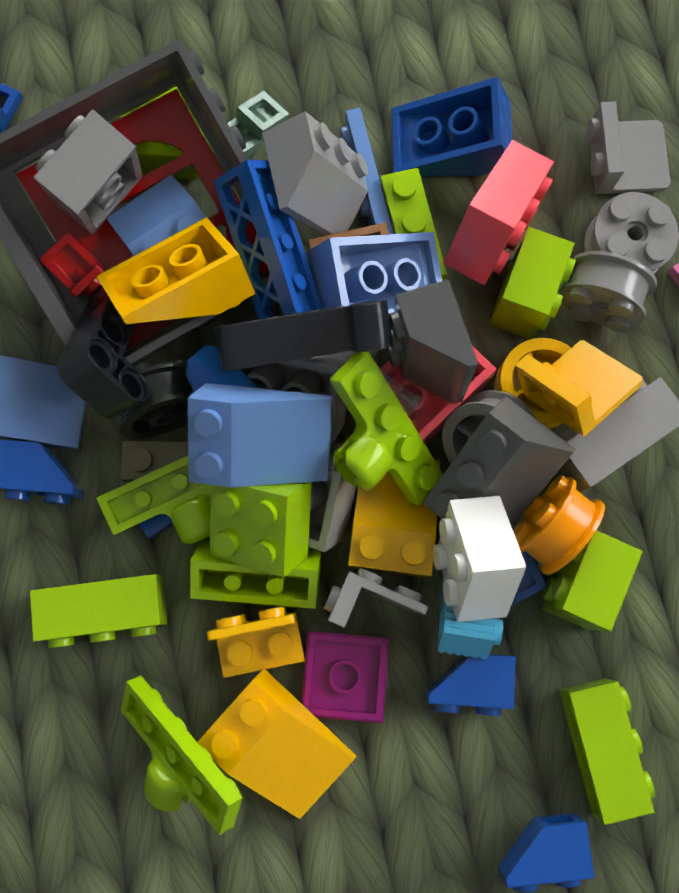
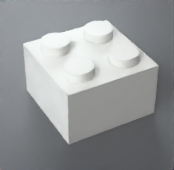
[433,496,526,622]

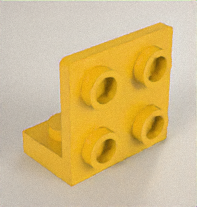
[515,340,643,437]
[207,606,305,678]

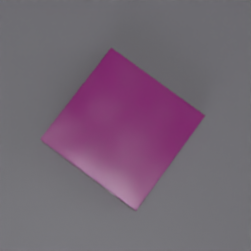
[301,631,389,723]

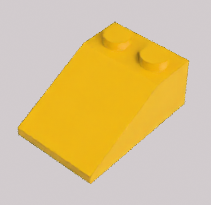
[96,217,256,324]
[347,460,440,578]
[197,669,356,819]

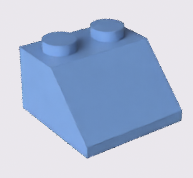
[106,175,206,256]

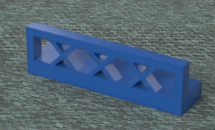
[214,160,323,319]

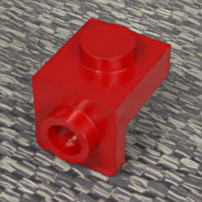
[39,231,104,298]

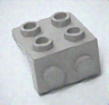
[586,101,670,194]
[323,568,428,628]

